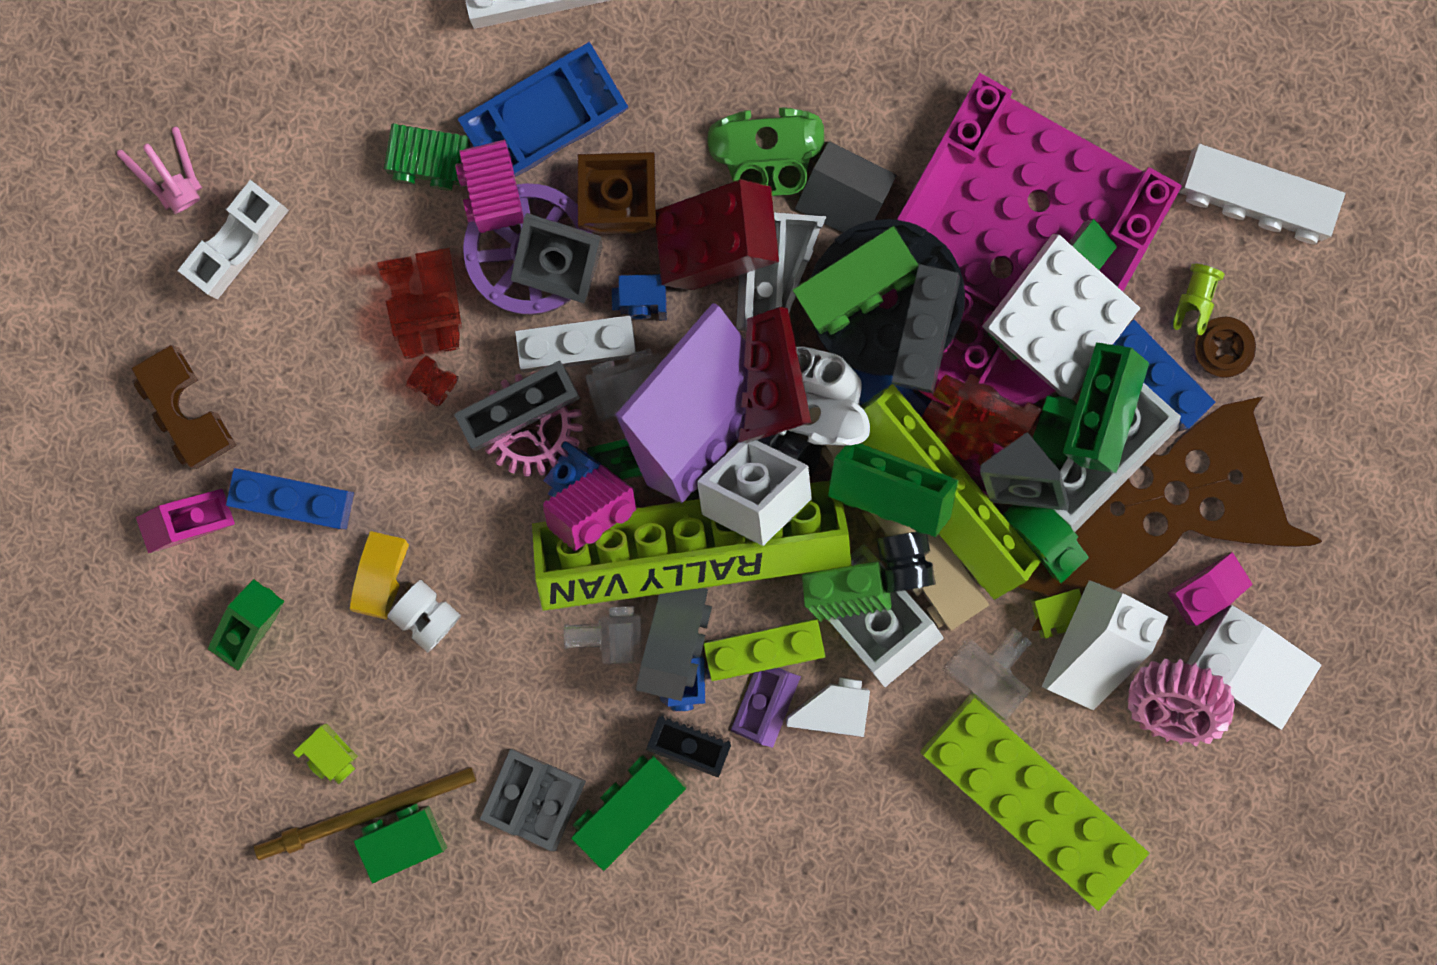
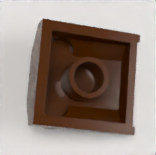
[578,152,656,234]

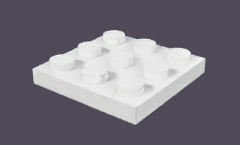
[982,234,1140,399]

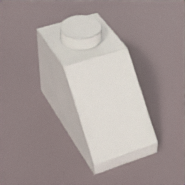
[786,678,870,737]

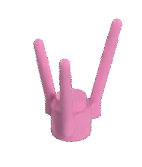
[117,127,202,214]

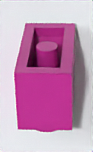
[136,489,235,554]
[1167,552,1253,626]

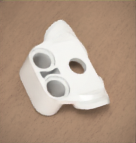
[778,347,870,445]

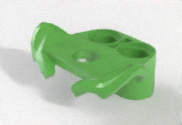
[707,107,824,196]

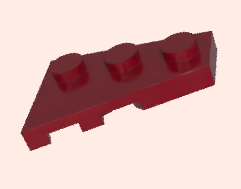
[739,307,811,443]

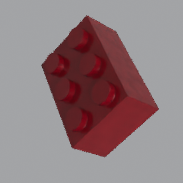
[656,179,779,290]

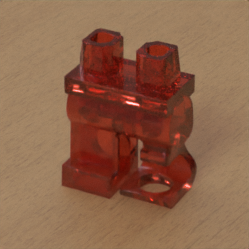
[377,247,462,359]
[922,374,1041,467]

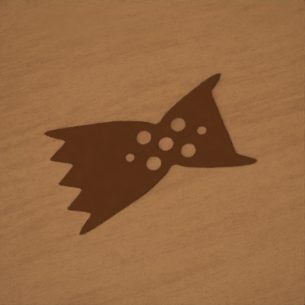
[1018,396,1322,631]

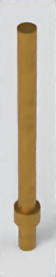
[254,767,477,861]

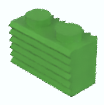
[802,561,892,622]

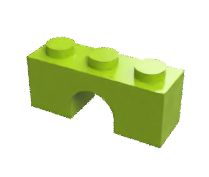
[704,618,826,682]

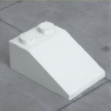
[829,544,944,687]
[1042,580,1168,710]
[1186,605,1321,730]

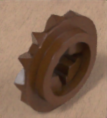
[1194,317,1256,378]

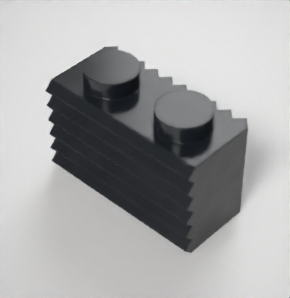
[646,712,731,778]

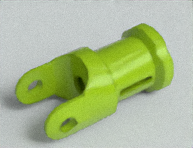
[1173,263,1225,335]

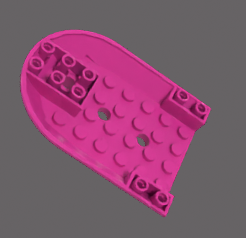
[879,73,1182,414]

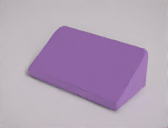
[731,667,801,748]

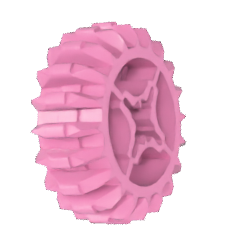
[485,373,583,477]
[1128,658,1235,746]

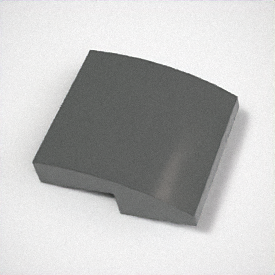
[480,749,586,851]

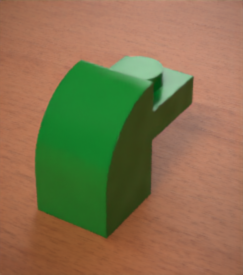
[1033,396,1077,471]
[1003,505,1089,583]

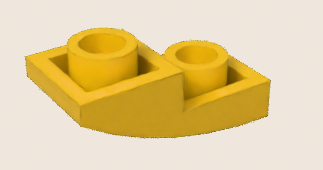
[350,531,409,620]

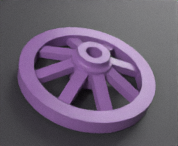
[463,183,593,315]

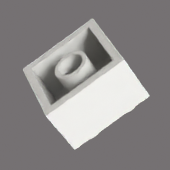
[697,440,812,546]

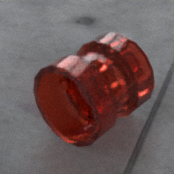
[405,355,459,408]

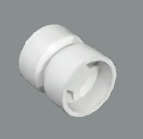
[387,580,461,653]

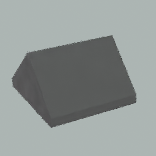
[795,141,897,233]
[510,213,603,303]
[980,432,1069,511]

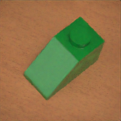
[207,579,285,671]

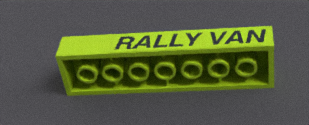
[532,480,851,611]

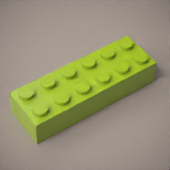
[920,695,1150,912]

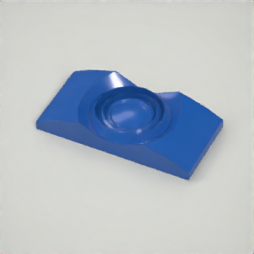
[458,41,629,177]

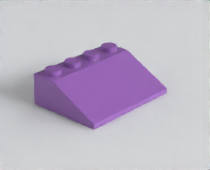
[616,303,748,503]

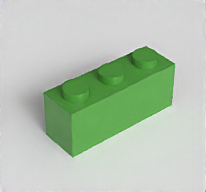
[793,226,919,335]

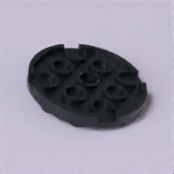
[811,219,965,376]

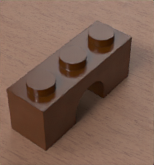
[131,345,237,469]

